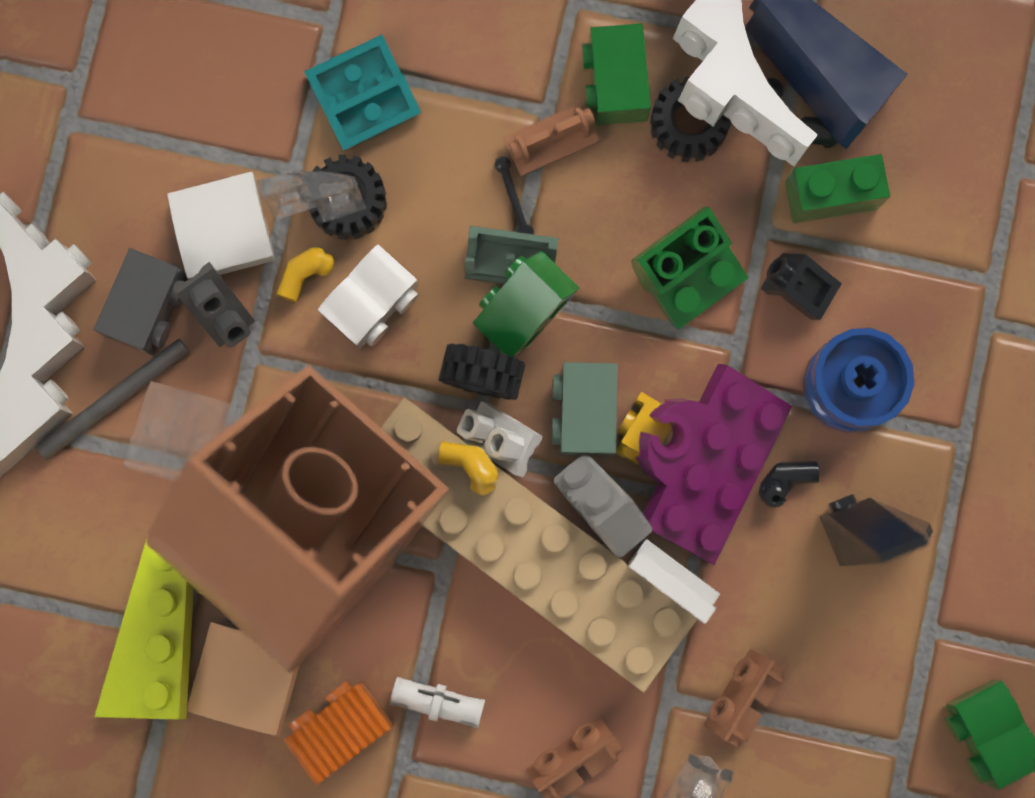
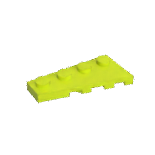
[94,535,194,720]

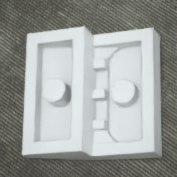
[167,172,275,280]
[628,539,720,624]

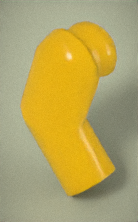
[276,247,334,303]
[438,441,498,495]

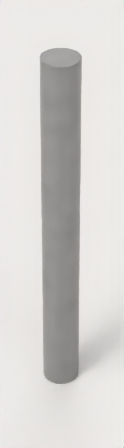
[36,338,190,460]

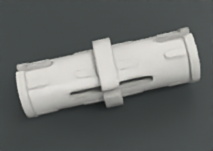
[390,676,485,729]

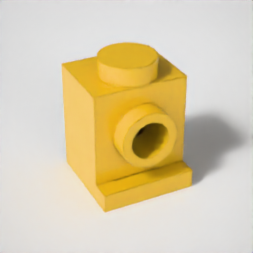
[616,392,672,466]

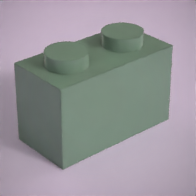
[552,362,618,457]

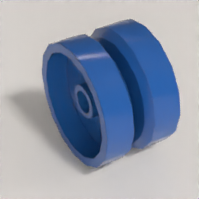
[803,328,915,433]

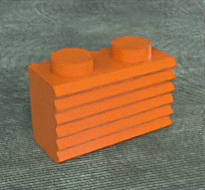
[284,681,393,785]

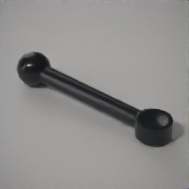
[494,156,534,235]

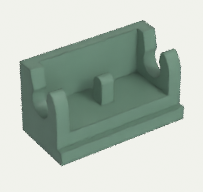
[465,226,559,284]

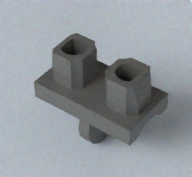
[173,262,255,348]

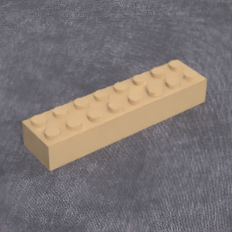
[381,397,697,693]

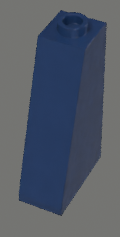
[745,0,908,149]

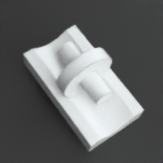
[457,401,543,477]

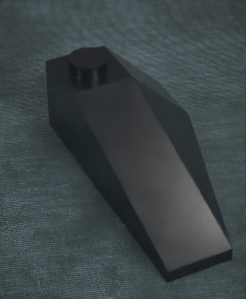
[819,494,934,566]

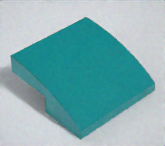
[304,34,422,151]

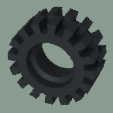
[650,76,731,162]
[305,154,387,240]
[438,343,525,400]

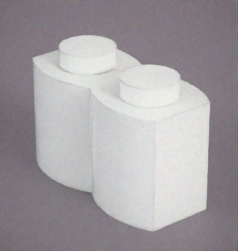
[317,245,419,349]

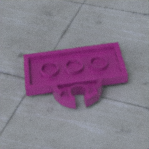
[635,364,792,565]

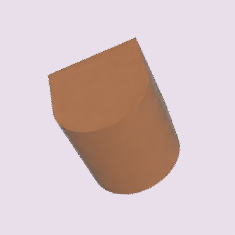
[146,365,449,673]

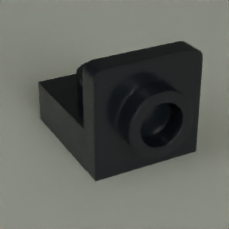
[761,253,842,320]

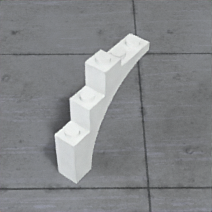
[672,0,817,166]
[0,192,96,478]

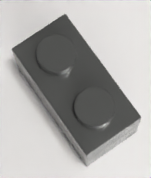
[93,248,187,356]

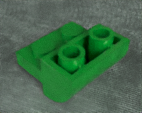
[631,206,749,329]

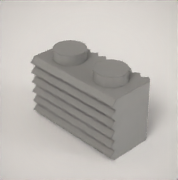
[553,454,652,557]

